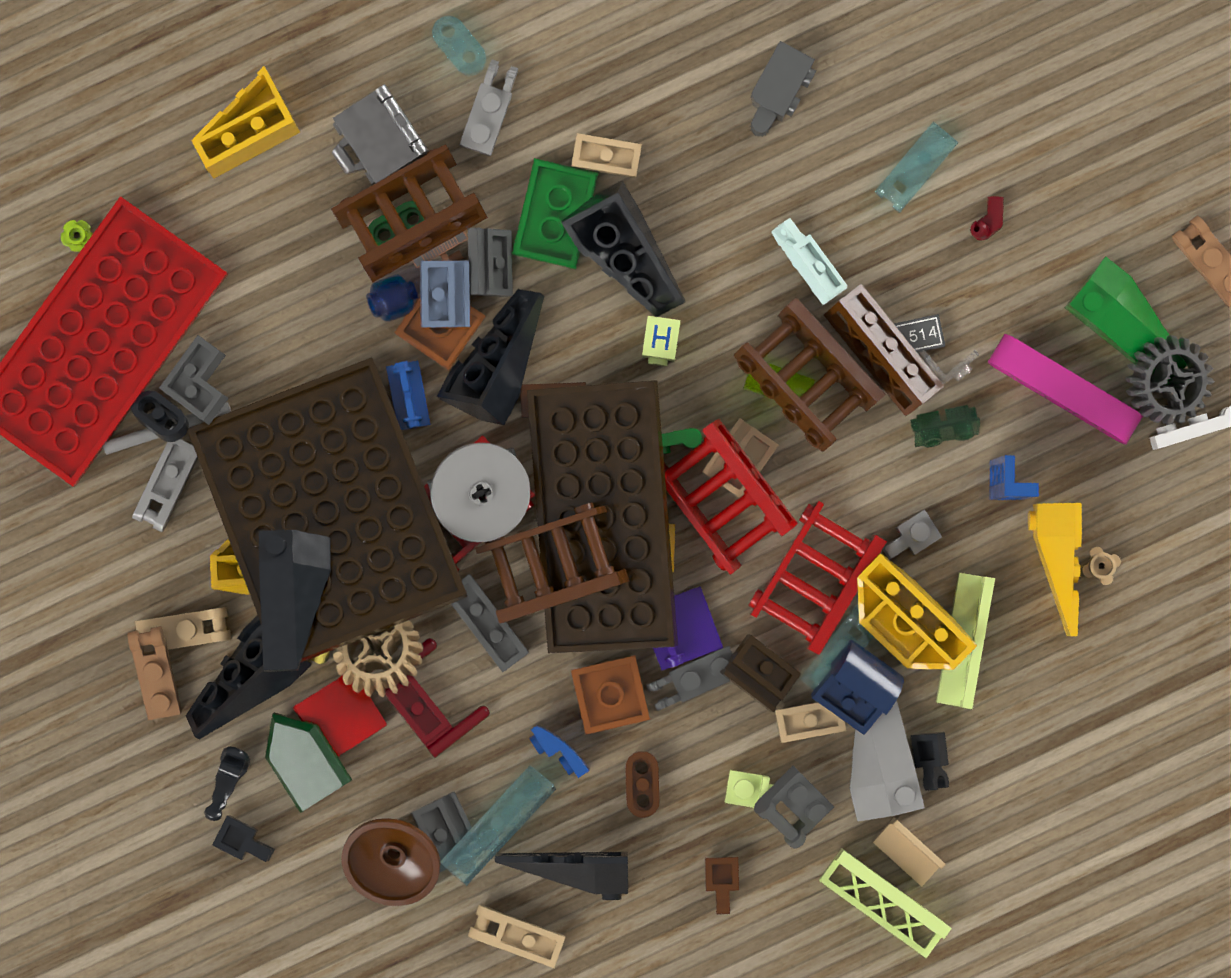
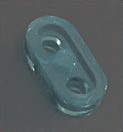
[432,16,486,76]

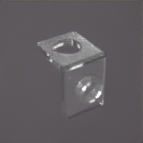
[919,349,980,385]

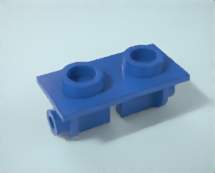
[386,360,431,430]

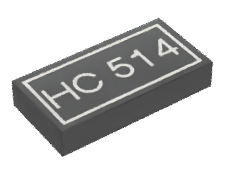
[894,314,945,353]

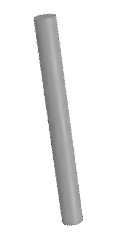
[103,402,231,455]

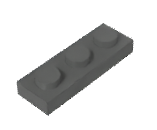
[451,574,529,672]

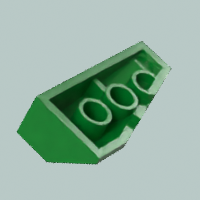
[1064,256,1187,386]

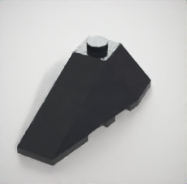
[561,180,685,317]
[259,530,331,672]
[185,615,312,740]

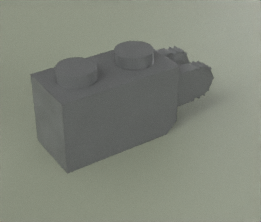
[750,41,816,137]

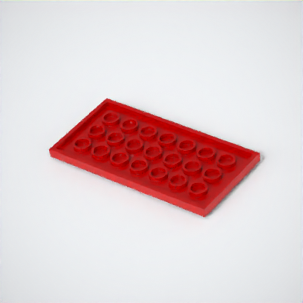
[0,196,228,487]

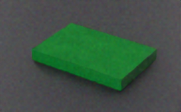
[512,158,598,270]

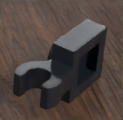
[911,732,949,791]
[212,815,275,862]

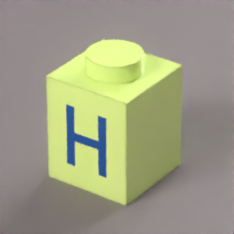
[642,316,681,366]

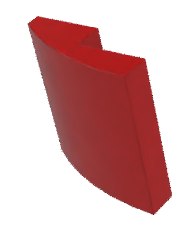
[293,675,387,756]

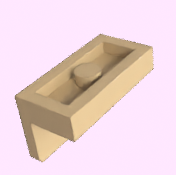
[872,817,946,887]

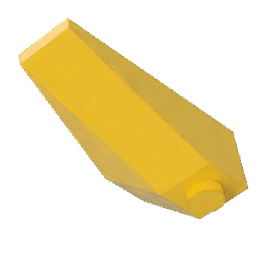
[1028,503,1082,636]

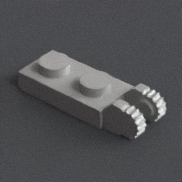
[459,59,518,156]

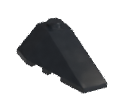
[436,289,544,425]
[495,851,628,900]

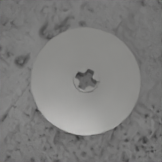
[430,443,530,542]

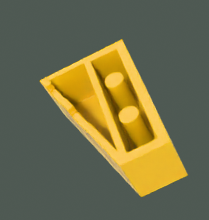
[191,66,300,179]

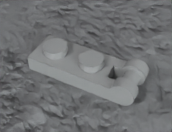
[132,439,198,532]

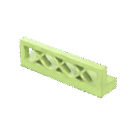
[936,573,995,709]
[819,848,952,958]

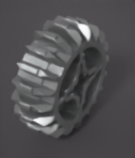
[1125,335,1215,425]

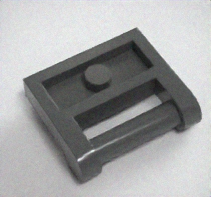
[754,766,834,849]

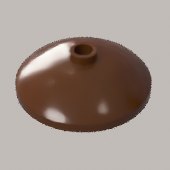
[341,818,441,906]

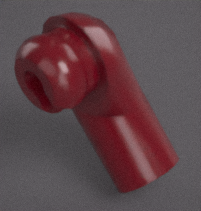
[970,196,1004,241]

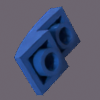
[529,725,589,778]

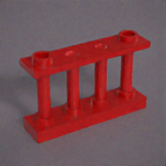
[664,418,798,575]
[748,501,887,655]

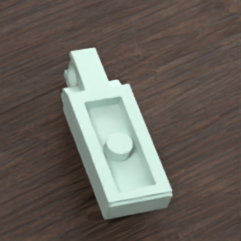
[772,218,848,305]

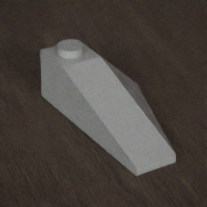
[849,700,925,821]

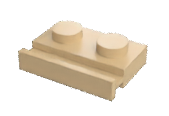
[702,418,779,498]

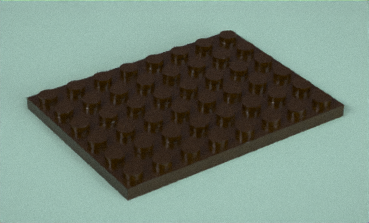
[188,357,468,662]

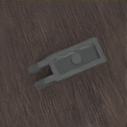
[646,646,733,711]

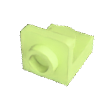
[724,770,774,808]

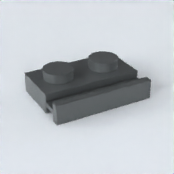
[468,228,513,297]
[410,791,483,872]

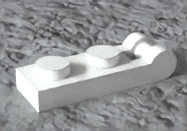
[1149,406,1231,450]

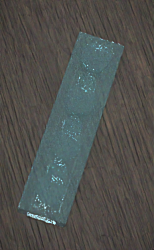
[440,765,556,886]

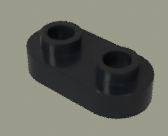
[131,390,189,442]

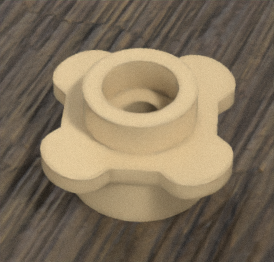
[1082,547,1121,585]

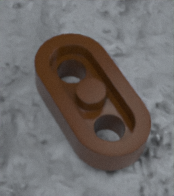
[625,751,660,818]

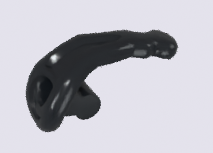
[204,746,250,821]

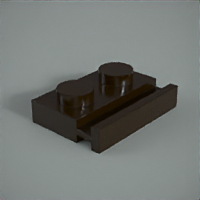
[720,634,801,712]

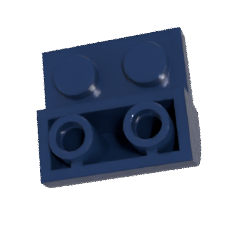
[811,639,904,735]

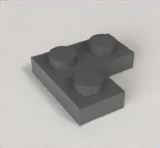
[159,335,229,425]

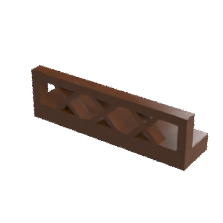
[824,284,944,417]

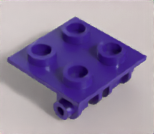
[653,586,723,671]

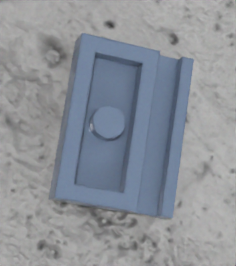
[420,261,470,327]

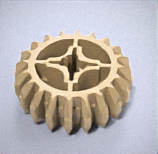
[333,620,423,697]

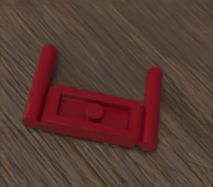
[385,638,490,758]

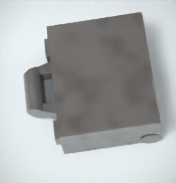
[332,84,429,185]

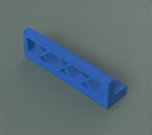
[989,455,1039,500]

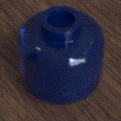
[366,274,418,322]

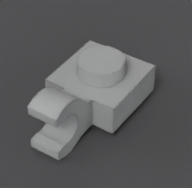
[882,509,942,559]

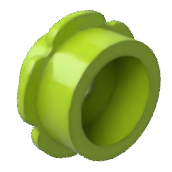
[61,220,93,252]

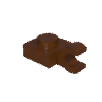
[705,857,739,915]

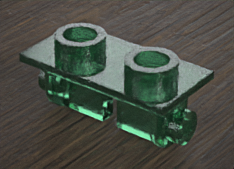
[910,404,980,448]

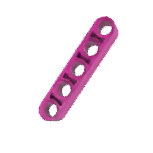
[988,334,1143,445]

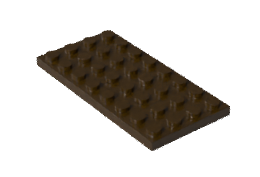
[527,380,678,653]

